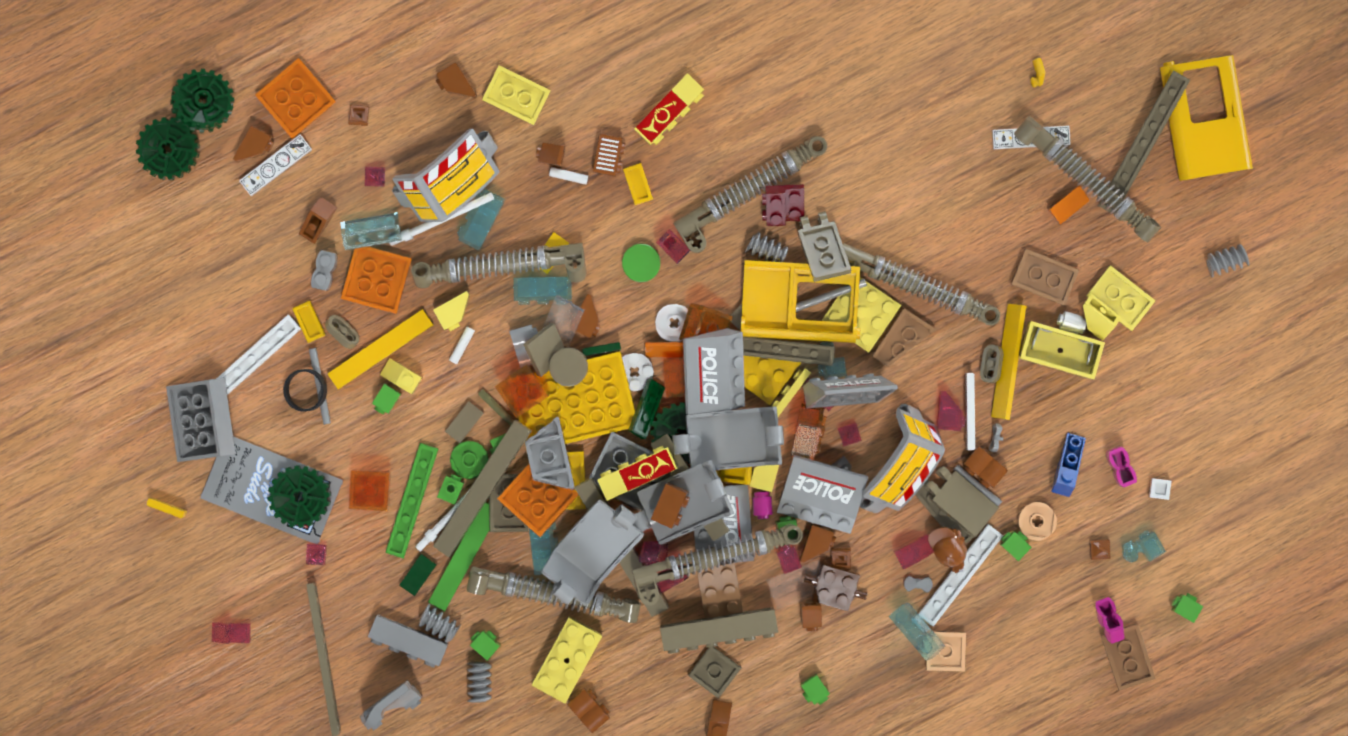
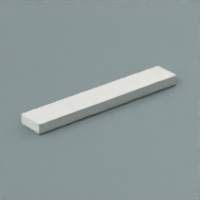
[216,314,301,395]
[918,524,1003,626]

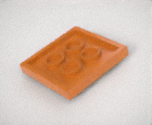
[255,58,336,139]
[341,243,412,314]
[497,464,579,538]

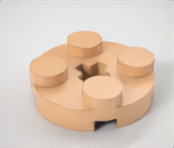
[1018,502,1057,541]

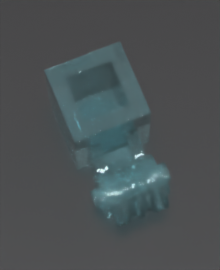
[818,341,847,380]
[1122,530,1166,562]

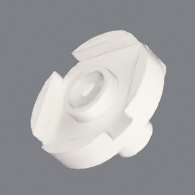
[655,304,693,342]
[622,353,654,391]

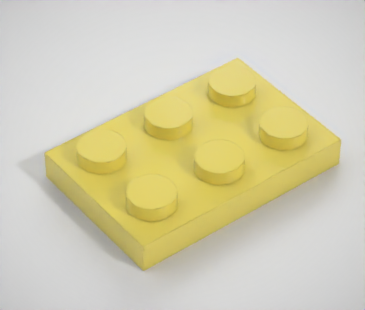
[482,66,551,125]
[1086,265,1155,331]

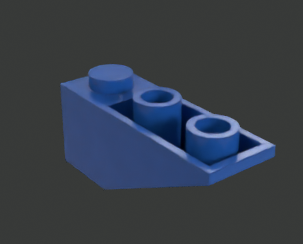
[1051,433,1086,497]

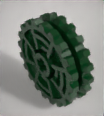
[170,68,234,134]
[136,117,200,181]
[650,402,690,464]
[267,465,332,528]

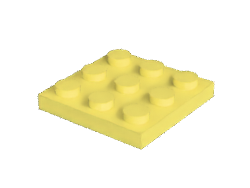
[821,277,901,353]

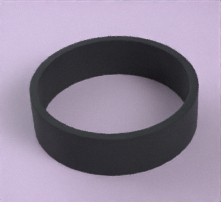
[283,369,327,412]

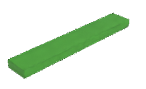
[385,443,439,559]
[428,502,489,611]

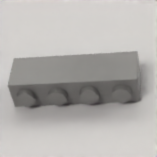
[368,615,449,668]

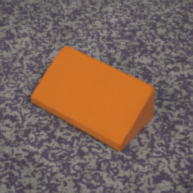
[1048,186,1090,225]
[645,342,684,358]

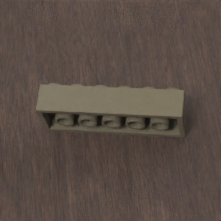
[660,607,778,654]

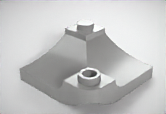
[360,680,423,731]

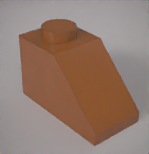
[435,62,477,98]
[233,126,274,162]
[536,143,565,168]
[299,197,337,244]
[570,294,601,339]
[800,524,836,563]
[800,603,822,631]
[706,699,732,736]

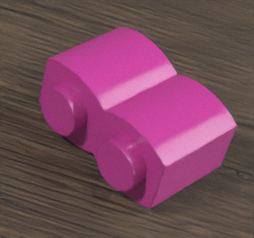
[1106,446,1137,487]
[1095,597,1125,644]

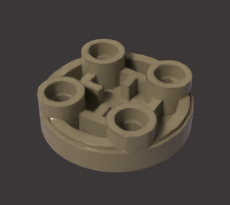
[549,347,588,386]

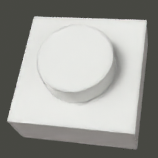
[1149,478,1171,500]

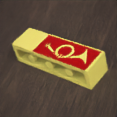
[634,73,704,146]
[597,446,678,501]

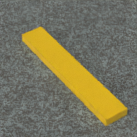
[991,304,1026,420]
[328,309,433,390]

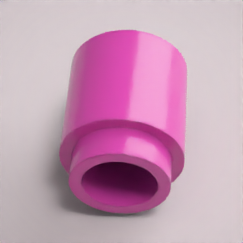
[752,491,773,519]

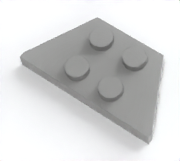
[525,417,575,490]

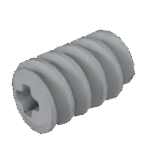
[745,232,788,262]
[1206,244,1249,277]
[419,604,461,644]
[467,662,492,703]

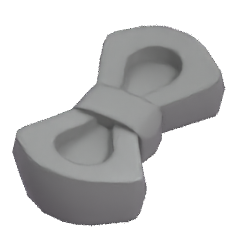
[989,423,1003,452]
[904,576,933,593]

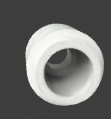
[1057,311,1086,334]

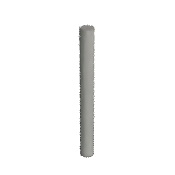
[796,279,867,312]
[309,348,331,425]

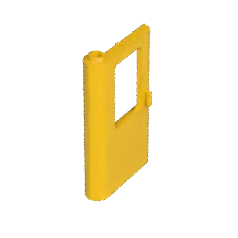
[1160,55,1253,181]
[741,260,861,343]

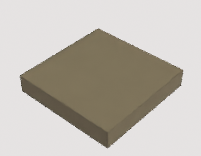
[523,323,565,377]
[688,647,742,699]

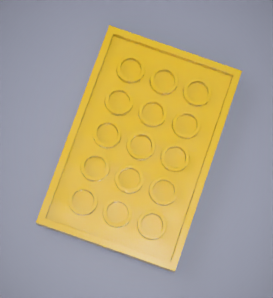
[509,351,635,447]

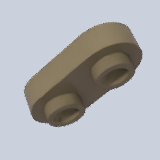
[325,315,360,349]
[980,345,1004,383]

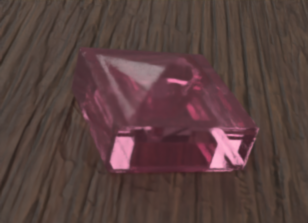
[365,167,385,187]
[837,423,862,447]
[306,544,327,565]

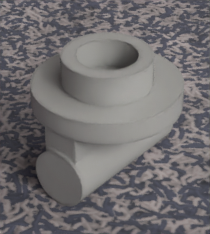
[831,456,852,471]

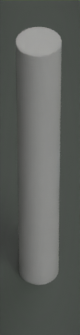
[953,465,1002,506]

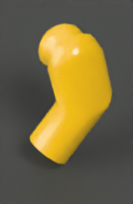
[1030,58,1046,88]

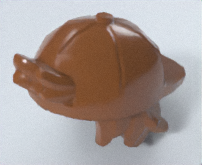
[928,527,967,573]

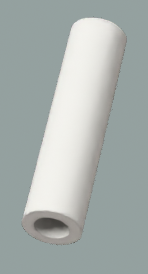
[549,167,588,185]
[449,327,475,364]

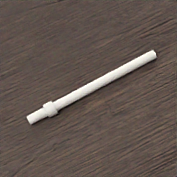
[389,193,494,246]
[415,492,468,552]

